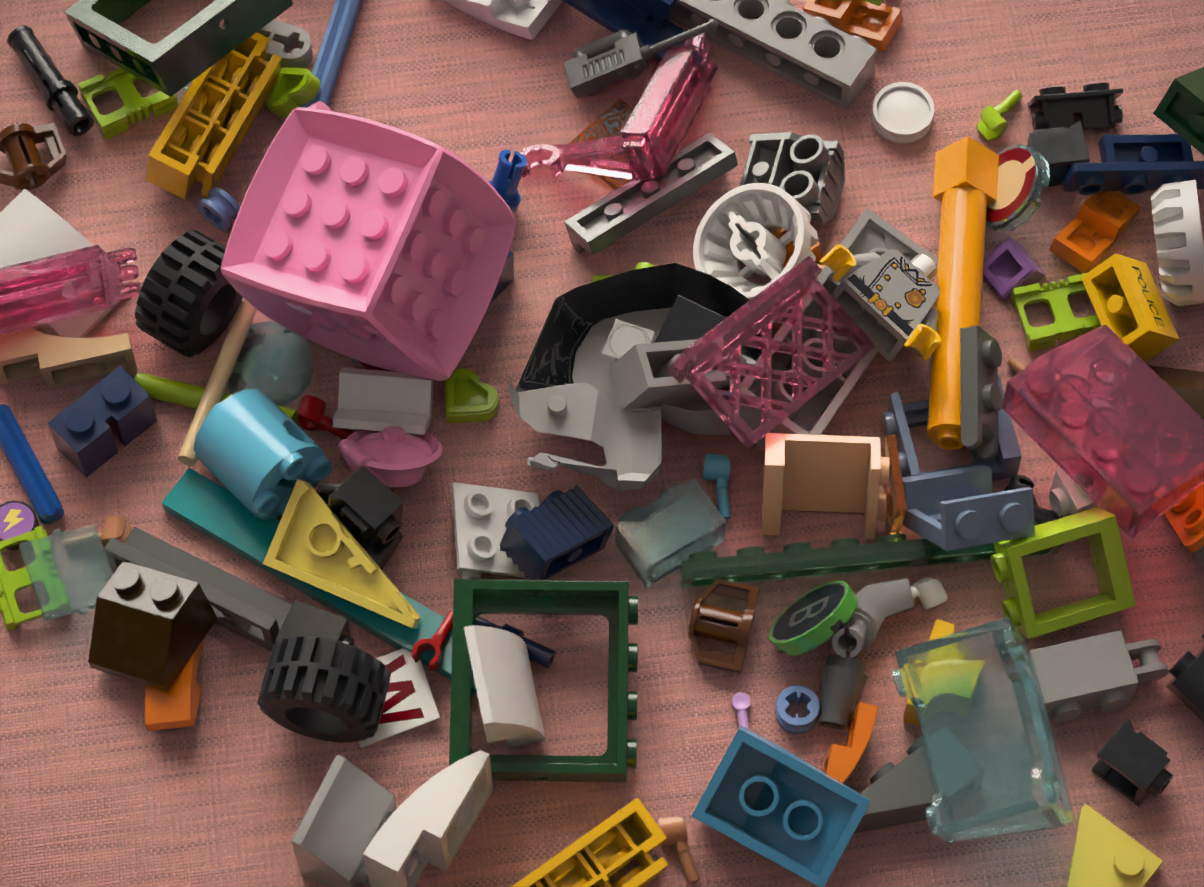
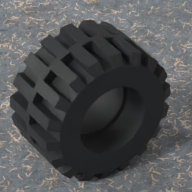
[135,230,243,357]
[258,636,391,742]

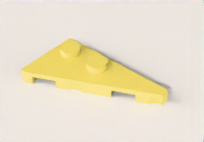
[263,479,421,628]
[1066,803,1163,887]

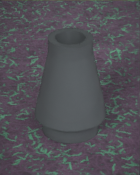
[819,655,868,730]

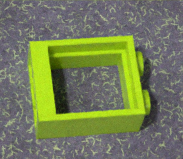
[991,506,1136,639]

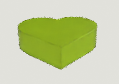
[266,67,320,119]
[445,368,499,423]

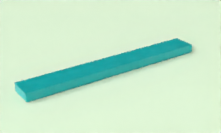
[162,468,477,695]

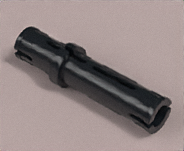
[7,25,94,136]

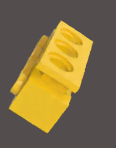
[145,32,282,200]
[512,797,668,887]

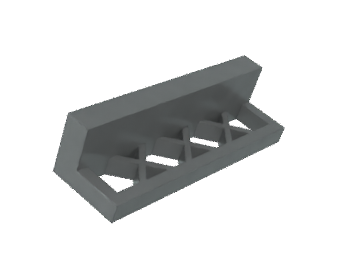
[104,527,292,651]

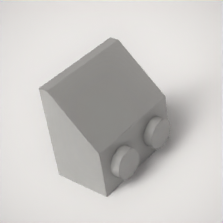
[291,755,396,887]

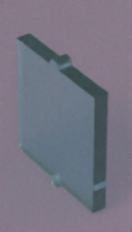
[19,524,113,621]

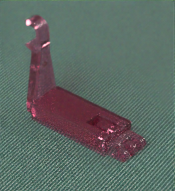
[520,33,718,181]
[0,245,141,335]

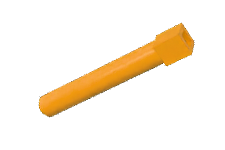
[927,136,999,450]

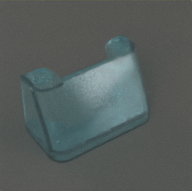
[892,617,1074,843]

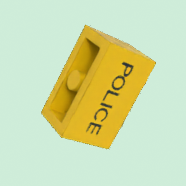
[1081,253,1180,363]

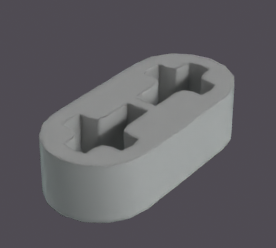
[258,20,313,68]

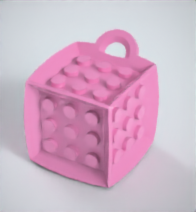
[220,101,517,381]

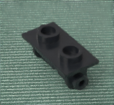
[1028,83,1123,130]

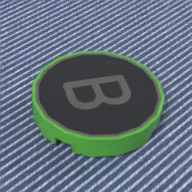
[769,581,858,656]

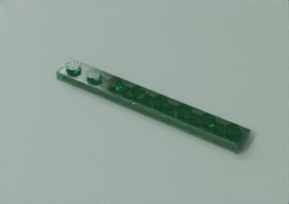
[679,521,1063,589]

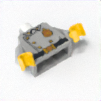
[819,244,941,362]

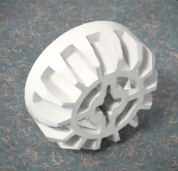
[1151,180,1204,307]
[693,183,818,308]

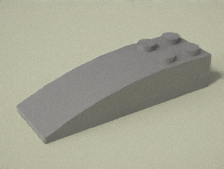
[726,208,938,450]

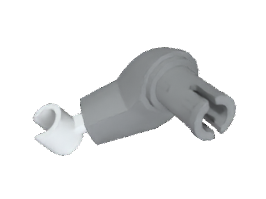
[832,577,948,658]

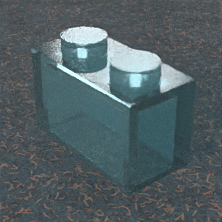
[615,478,726,588]

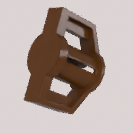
[0,122,66,190]
[688,578,760,674]

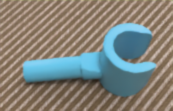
[703,453,731,520]

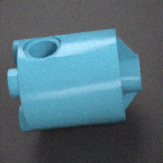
[194,389,332,520]

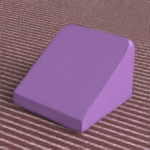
[983,237,1045,301]

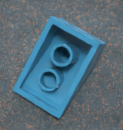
[691,725,871,887]

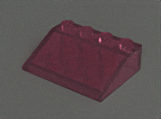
[1002,324,1204,539]

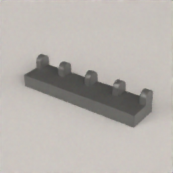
[564,132,738,255]

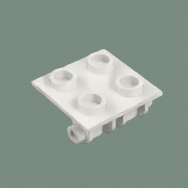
[451,482,540,580]

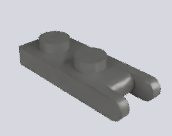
[960,325,1002,461]

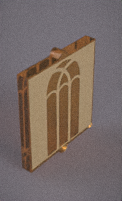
[879,435,907,544]

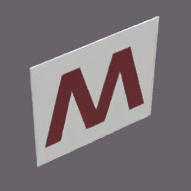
[359,648,440,748]

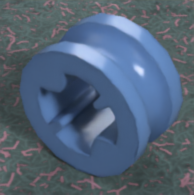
[197,187,240,231]
[775,685,820,735]

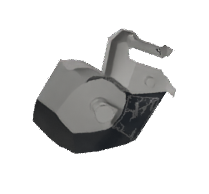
[510,263,771,490]

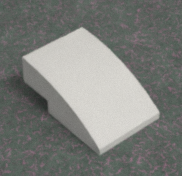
[0,189,133,338]
[464,625,546,748]
[363,750,493,887]

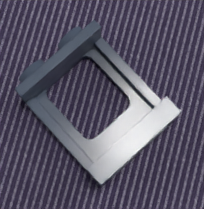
[881,374,1022,481]
[897,464,1035,551]

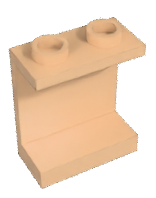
[761,433,889,539]

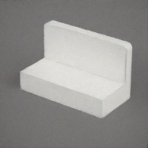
[333,368,434,435]

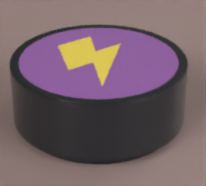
[0,501,39,550]

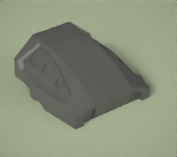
[739,132,845,224]

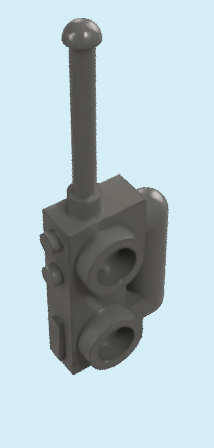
[564,19,718,98]

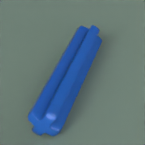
[0,404,64,525]

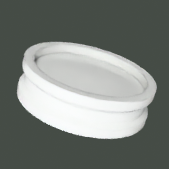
[871,82,934,144]

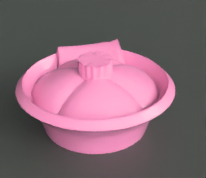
[338,426,442,488]

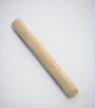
[178,302,257,466]

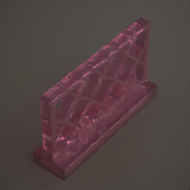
[668,256,876,449]

